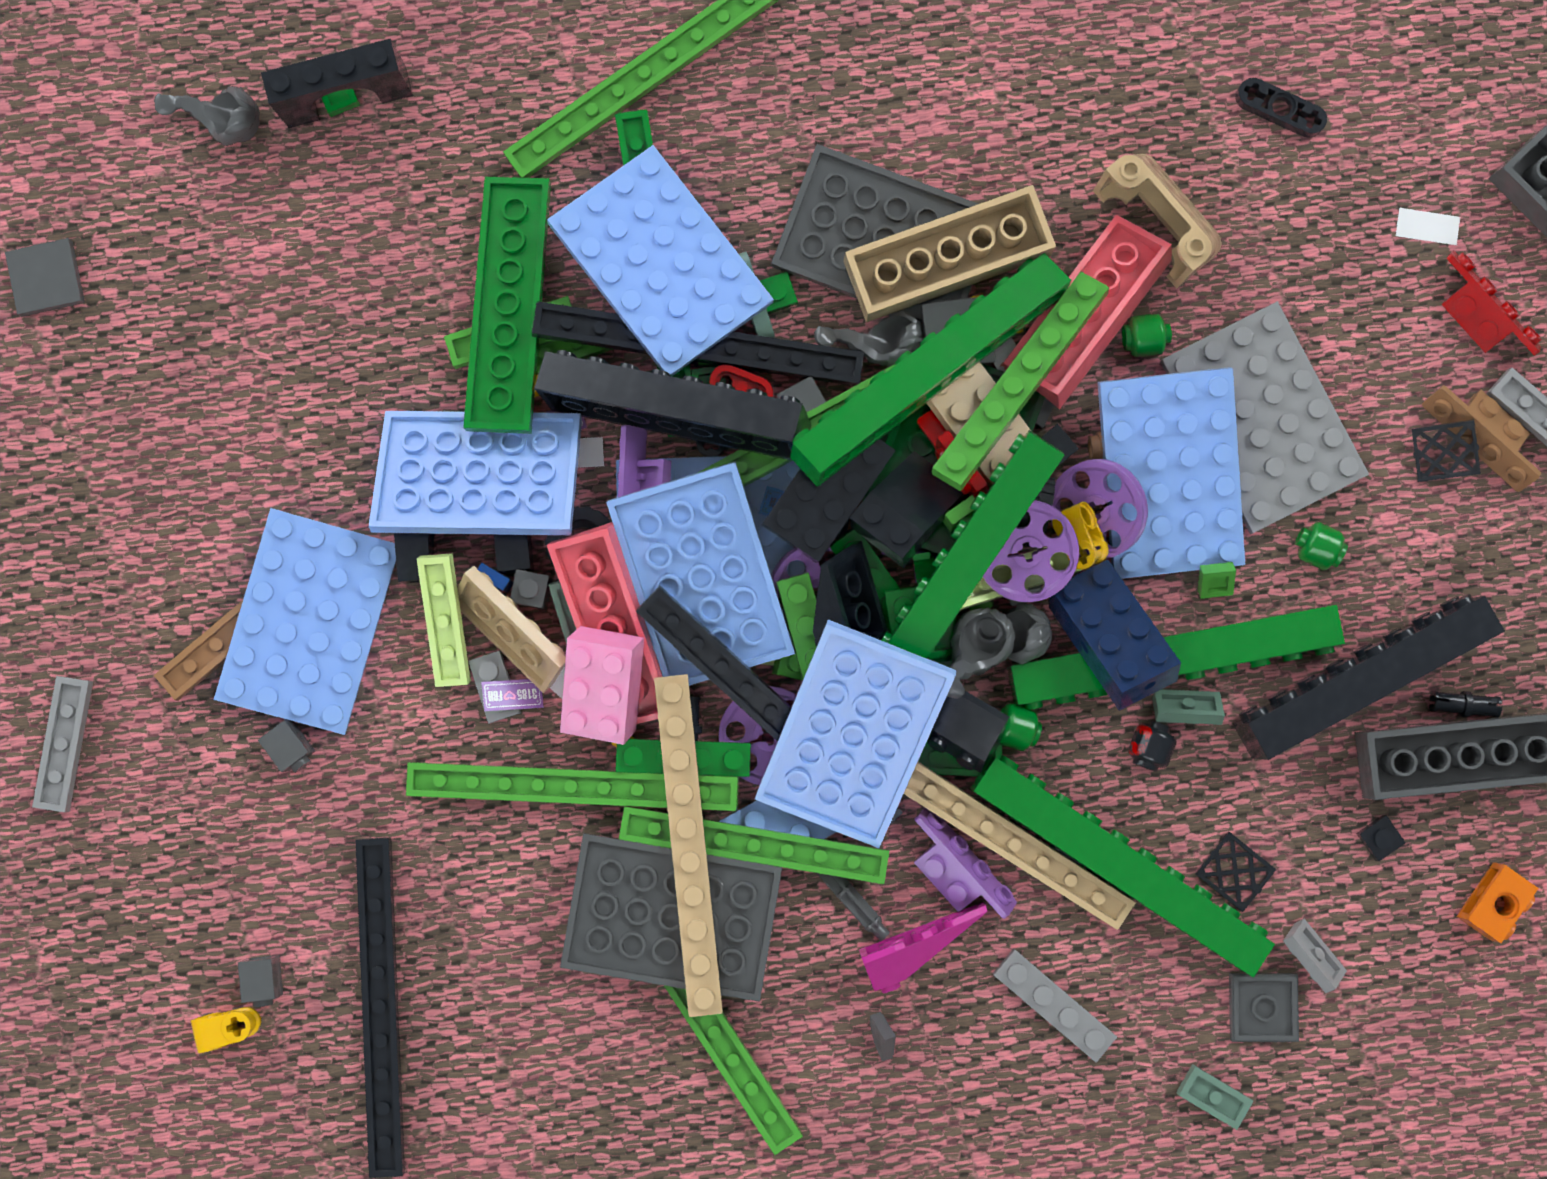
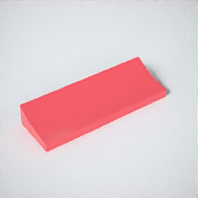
[1003,215,1172,410]
[547,522,663,724]

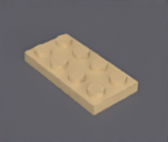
[927,362,1031,489]
[458,566,566,693]

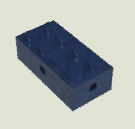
[1049,560,1181,711]

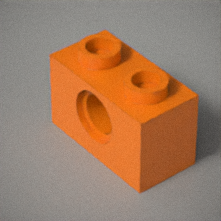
[1456,862,1539,943]

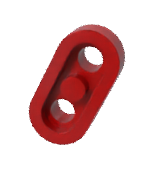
[709,365,773,397]

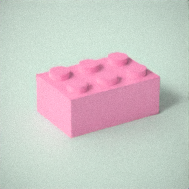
[560,626,644,745]

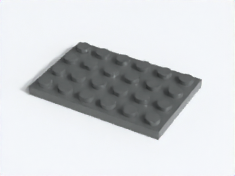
[771,144,978,323]
[560,833,782,1002]

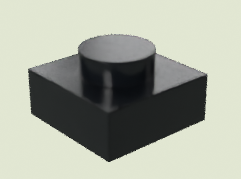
[1356,815,1406,862]

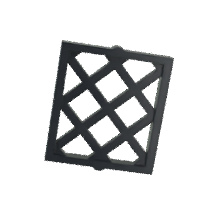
[1411,419,1481,482]
[1195,831,1276,912]

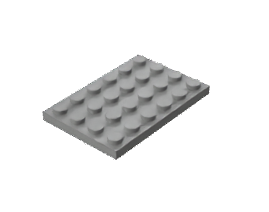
[1160,301,1369,534]

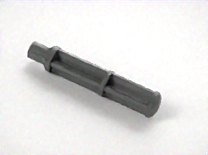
[816,873,890,941]

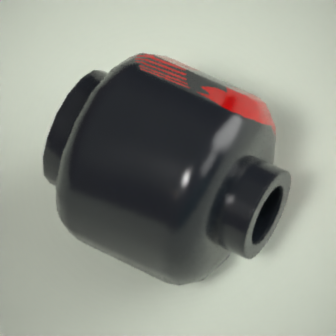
[1128,720,1177,772]

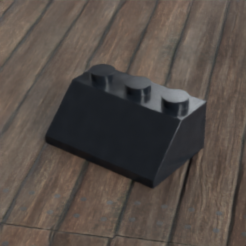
[927,691,1009,773]

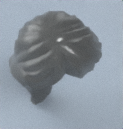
[154,86,260,146]
[814,310,924,367]
[1005,603,1052,664]
[947,607,1015,699]

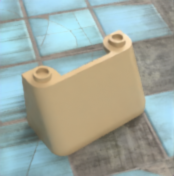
[1093,154,1222,289]

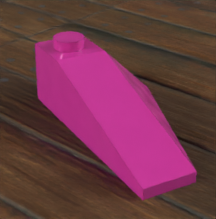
[859,902,988,993]

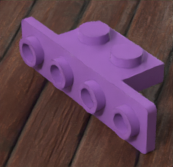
[618,425,672,497]
[914,807,1017,919]

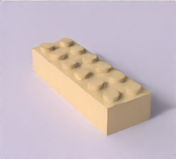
[844,185,1056,322]

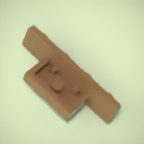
[1422,386,1541,492]

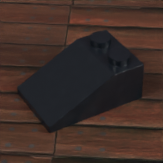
[849,451,965,568]
[813,541,888,647]

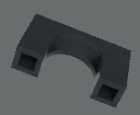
[261,39,414,128]
[394,533,534,584]

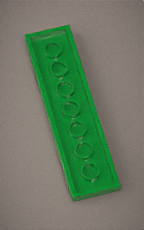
[463,177,551,434]

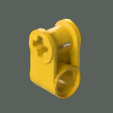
[1052,501,1109,570]
[190,1007,261,1053]

